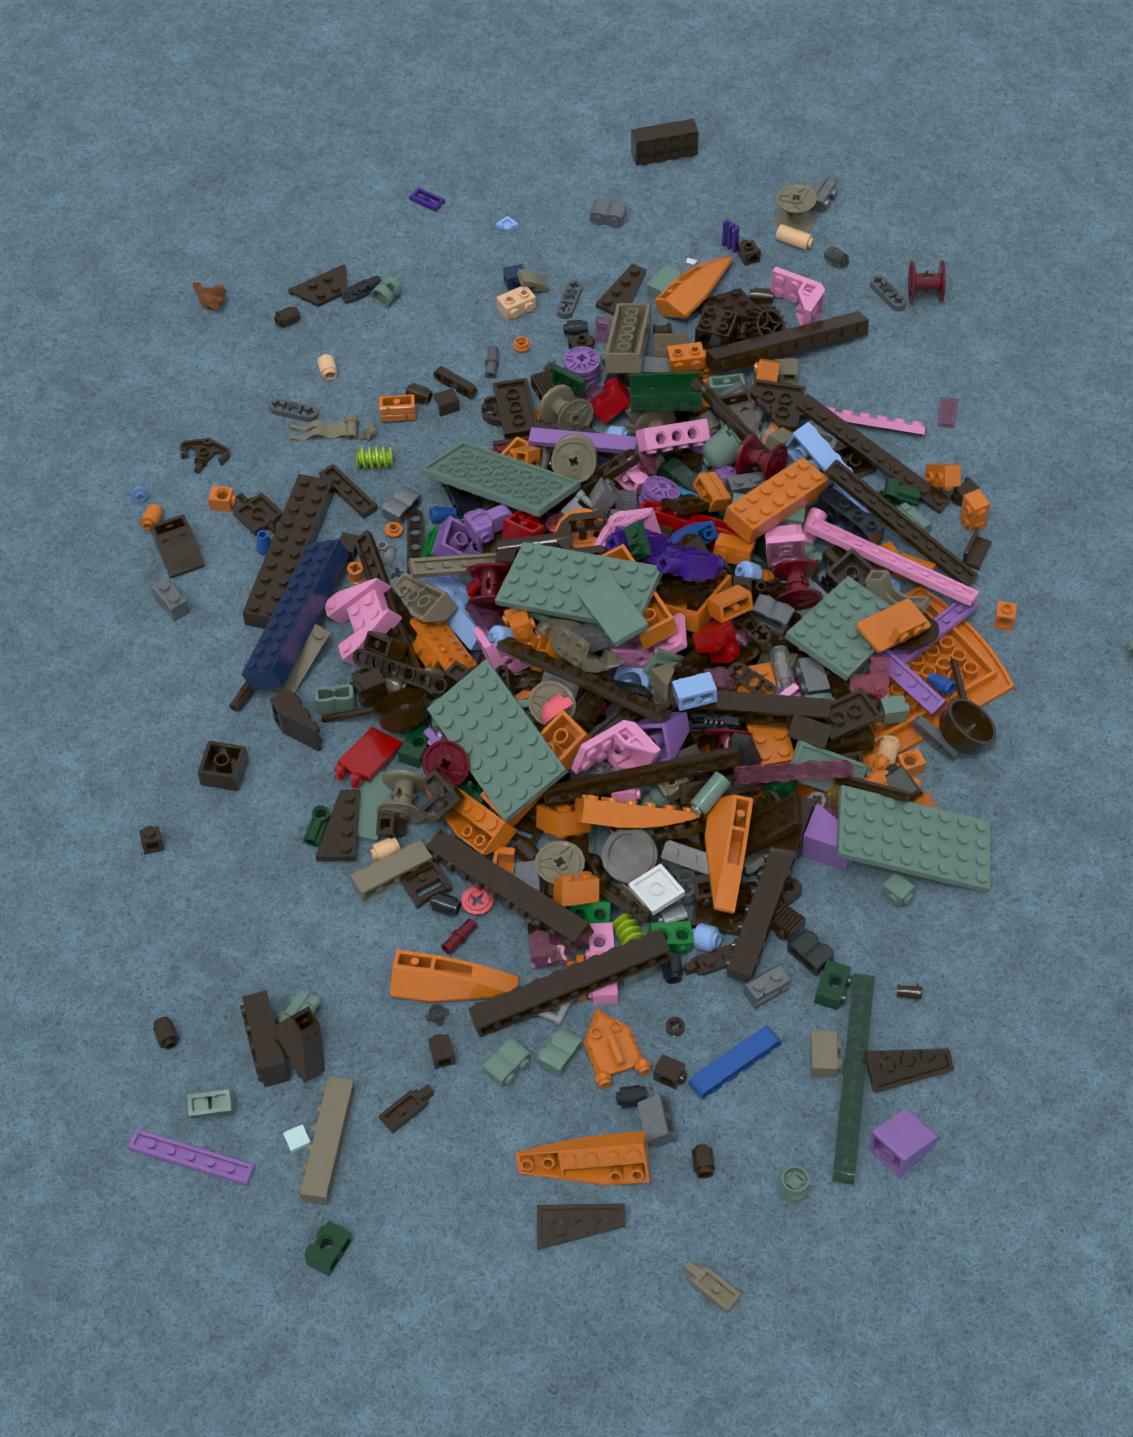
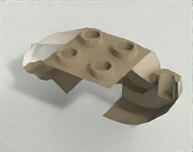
[536,619,624,673]

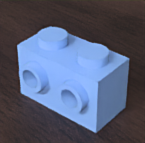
[672,672,717,711]

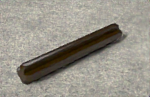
[835,773,911,802]

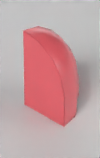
[541,693,574,725]

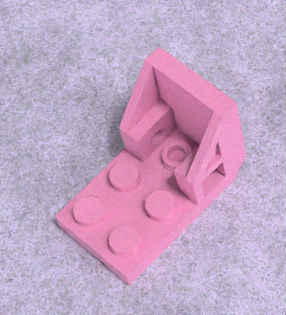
[771,266,825,326]
[593,507,662,555]
[764,524,805,567]
[607,613,687,668]
[472,626,541,673]
[571,720,661,774]

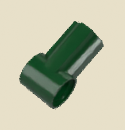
[882,478,920,506]
[303,805,330,847]

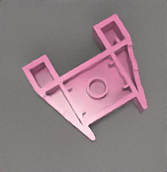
[324,578,402,667]

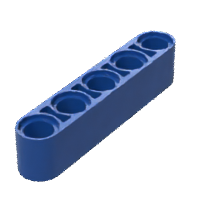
[688,1026,782,1100]

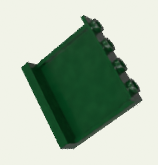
[629,370,702,413]

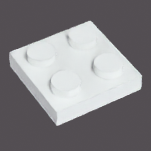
[628,864,685,916]

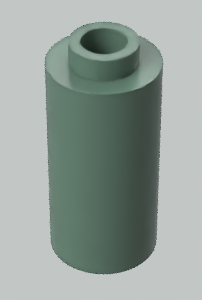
[690,772,731,816]

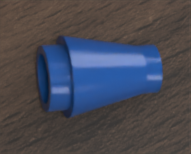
[429,506,457,524]
[256,530,271,555]
[927,672,957,696]

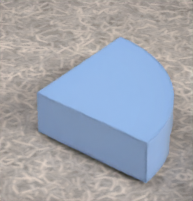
[496,216,519,230]

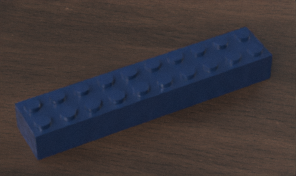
[241,539,349,690]

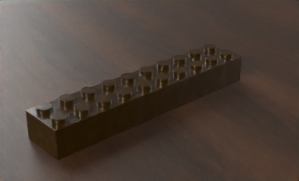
[243,474,335,629]

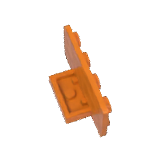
[856,599,931,653]
[409,618,477,671]

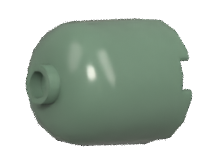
[702,424,742,469]

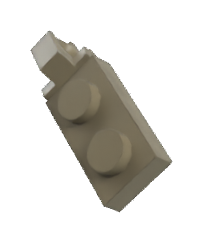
[683,1261,741,1313]

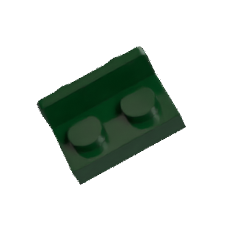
[552,365,590,398]

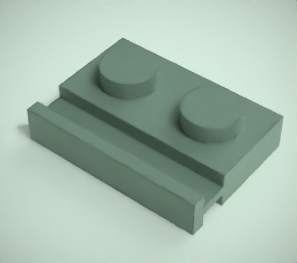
[642,647,684,676]

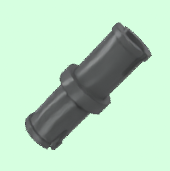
[485,345,499,378]

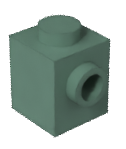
[879,695,910,725]
[881,872,915,908]

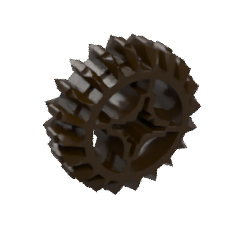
[744,304,787,339]

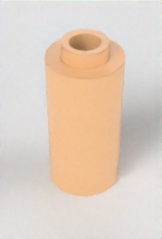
[776,224,814,251]

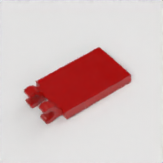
[334,727,403,789]

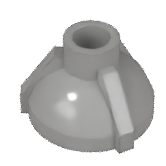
[376,540,397,565]

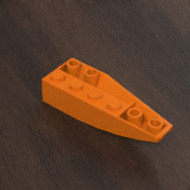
[654,256,733,319]
[425,775,517,856]
[704,794,753,914]
[575,795,701,828]
[390,949,519,1003]
[515,1131,650,1185]

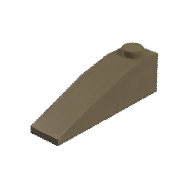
[392,572,458,622]
[275,624,330,693]

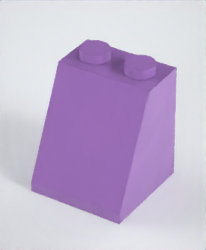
[636,711,689,763]
[802,804,854,871]
[868,1109,937,1178]

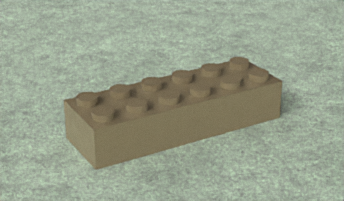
[604,303,652,374]

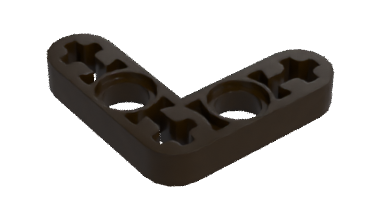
[715,662,778,695]

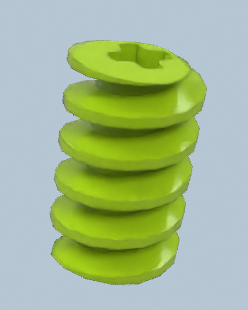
[356,446,393,469]
[613,913,644,946]

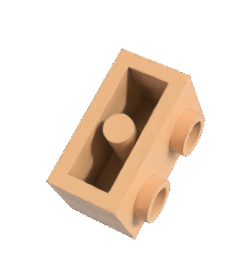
[496,286,536,320]

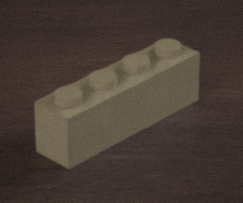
[350,840,433,902]

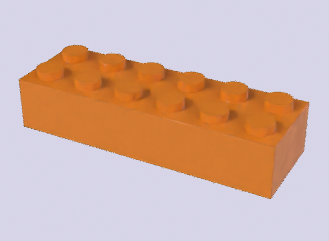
[723,457,829,544]
[600,544,678,650]
[732,662,794,769]
[480,709,592,827]

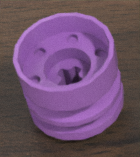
[564,346,600,391]
[637,476,680,509]

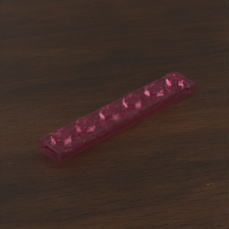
[733,760,854,784]

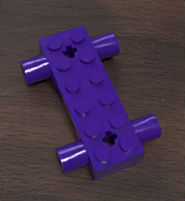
[605,526,724,582]

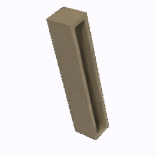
[298,1076,355,1206]

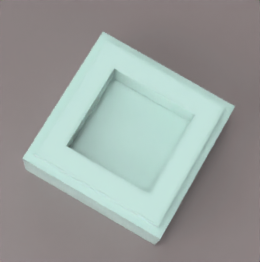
[283,1124,310,1153]

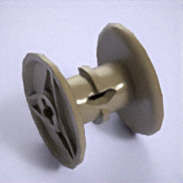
[775,184,817,233]
[539,384,594,432]
[634,411,685,461]
[551,433,597,483]
[526,681,576,729]
[376,770,427,825]
[535,841,585,886]

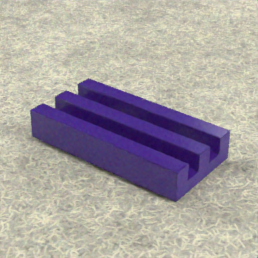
[409,187,445,212]
[722,219,740,253]

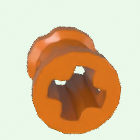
[347,561,365,585]

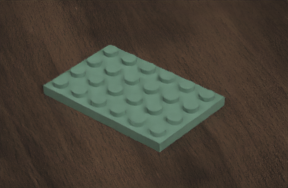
[784,576,891,681]

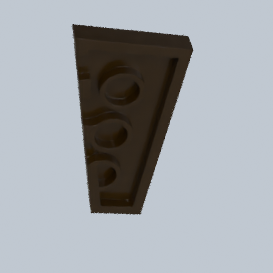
[655,569,728,602]
[315,790,360,861]
[537,1203,625,1250]

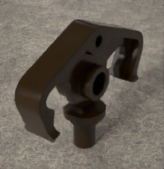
[180,438,230,473]

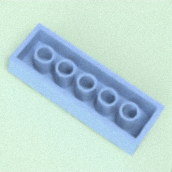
[785,422,871,515]
[410,574,501,650]

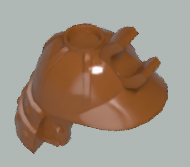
[192,282,227,309]

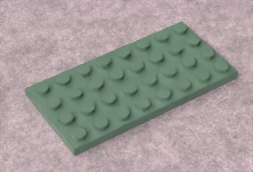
[420,441,581,517]
[495,542,663,625]
[427,659,569,822]
[836,785,990,892]

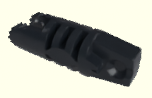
[341,275,381,304]
[613,680,653,701]
[689,714,741,732]

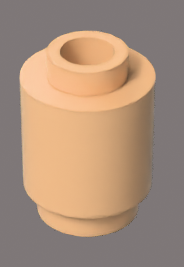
[317,354,338,380]
[877,735,900,766]
[370,837,401,861]

